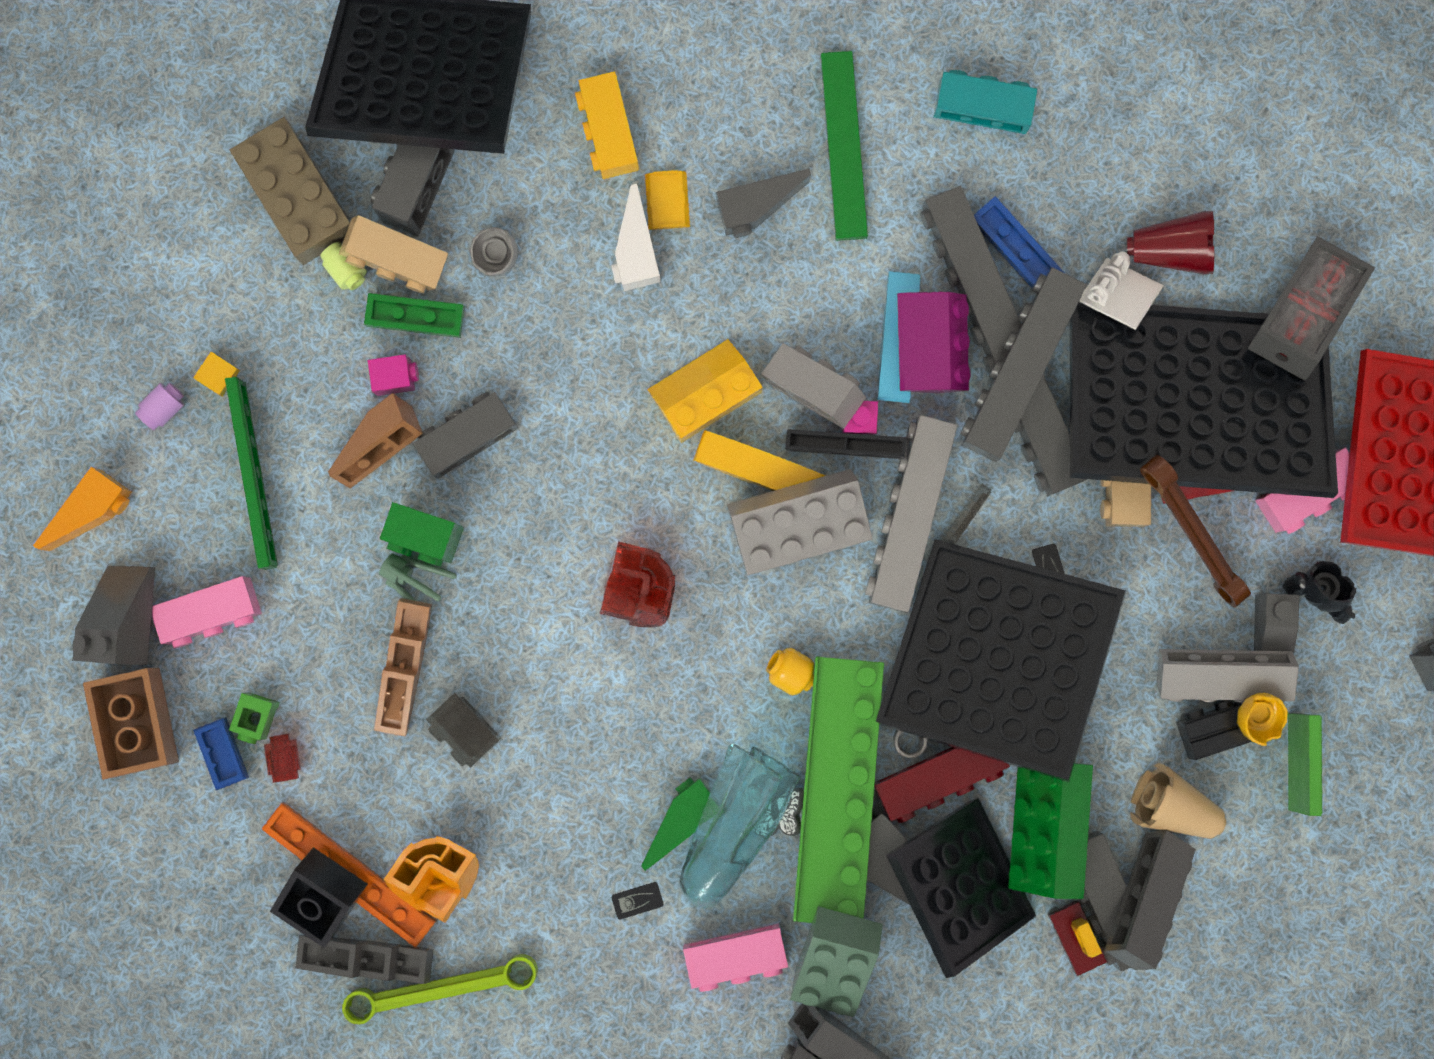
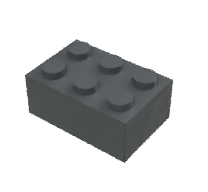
[371,144,455,237]

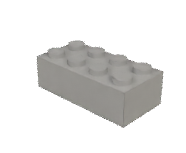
[727,469,873,575]

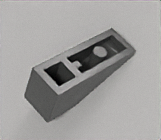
[716,168,811,238]
[1254,594,1299,654]

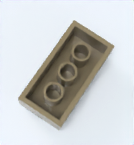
[229,117,351,265]

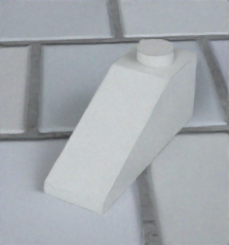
[611,184,661,291]

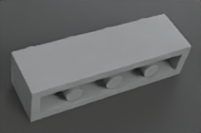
[1157,649,1299,703]

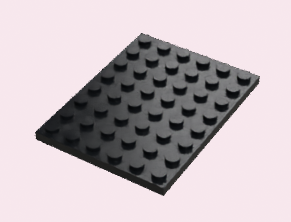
[1070,302,1338,498]

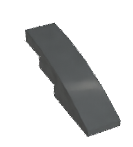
[295,935,434,984]

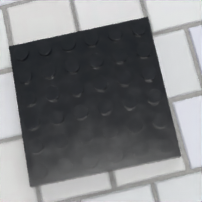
[305,0,531,154]
[876,539,1126,782]

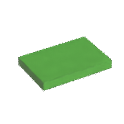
[1288,713,1322,816]

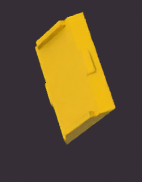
[645,170,690,230]

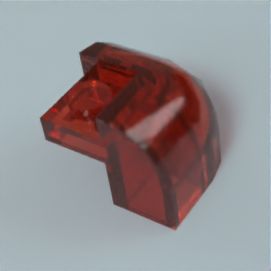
[599,541,675,628]

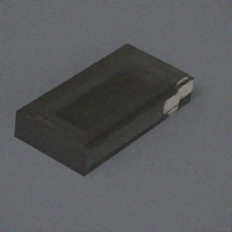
[942,483,991,544]

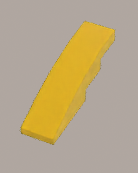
[693,430,826,491]

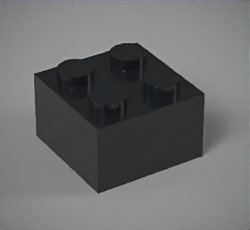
[270,847,368,948]

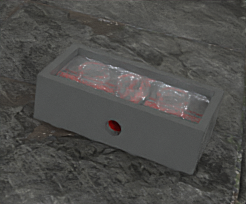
[1248,236,1376,381]

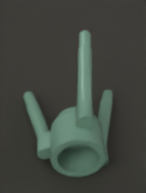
[379,553,457,601]

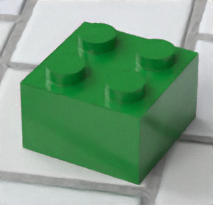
[380,502,464,567]

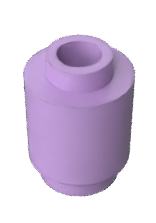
[135,383,184,430]

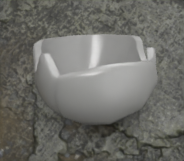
[469,227,518,276]

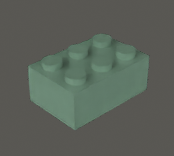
[790,906,883,1017]

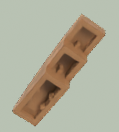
[374,598,432,737]

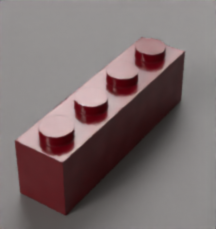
[874,747,1010,823]

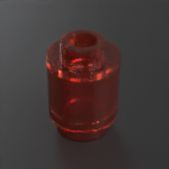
[264,734,301,783]

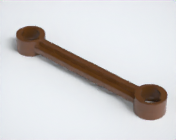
[1140,455,1251,608]

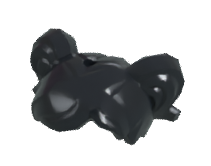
[1282,561,1357,624]

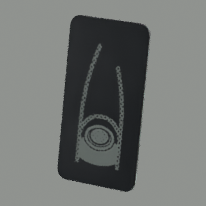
[1032,544,1065,574]
[611,882,664,920]

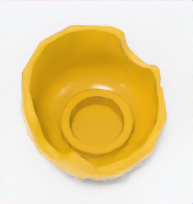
[1237,692,1288,746]

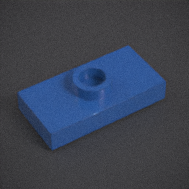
[193,717,249,790]

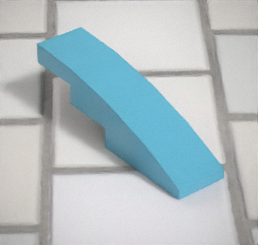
[877,271,920,403]

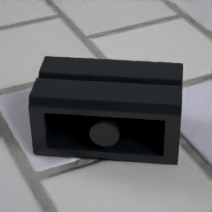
[1176,700,1252,760]

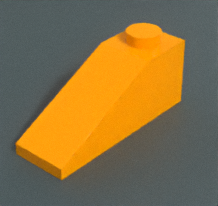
[33,467,132,551]

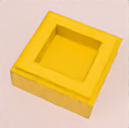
[193,352,240,397]
[1071,917,1102,958]

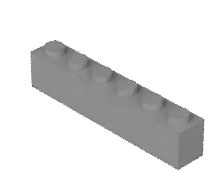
[865,415,958,613]

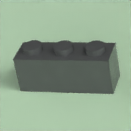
[413,392,518,479]

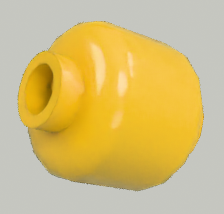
[766,648,814,696]

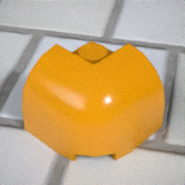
[383,836,479,923]

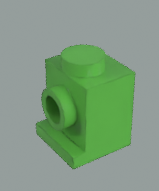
[229,692,280,744]

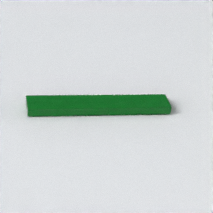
[820,51,868,241]
[225,377,278,570]

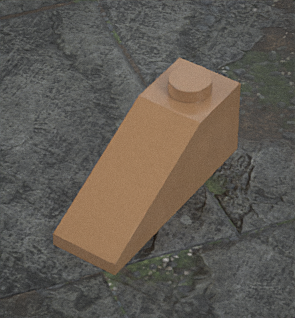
[328,393,423,489]

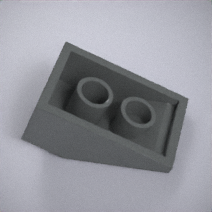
[72,566,155,665]

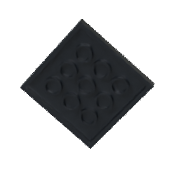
[886,798,1036,978]

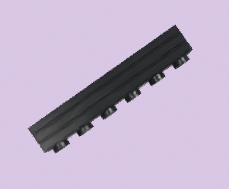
[785,429,909,460]

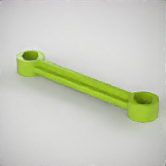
[342,954,538,1025]

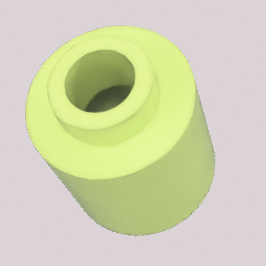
[320,242,367,290]

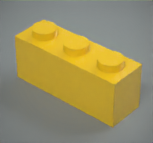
[575,71,639,179]

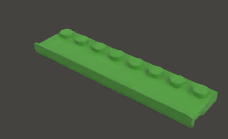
[793,656,884,923]

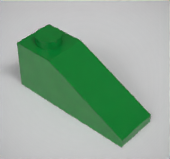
[641,777,723,871]

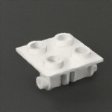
[1079,251,1164,330]

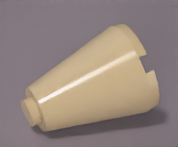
[1130,763,1226,839]

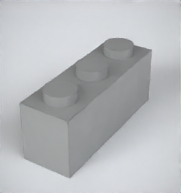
[761,343,866,429]

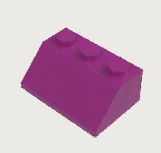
[897,292,971,394]

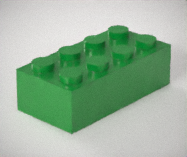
[1009,763,1093,899]

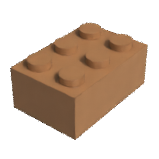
[83,668,179,780]

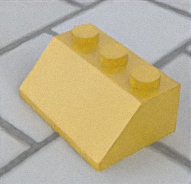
[647,339,763,443]

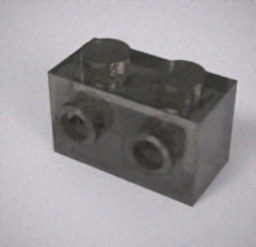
[426,692,503,768]

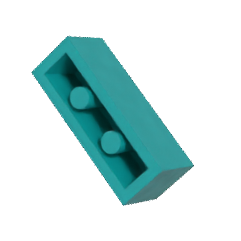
[933,70,1038,134]

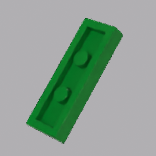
[364,293,465,338]

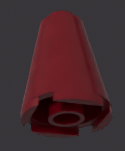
[1127,210,1214,275]

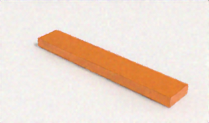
[262,802,437,947]

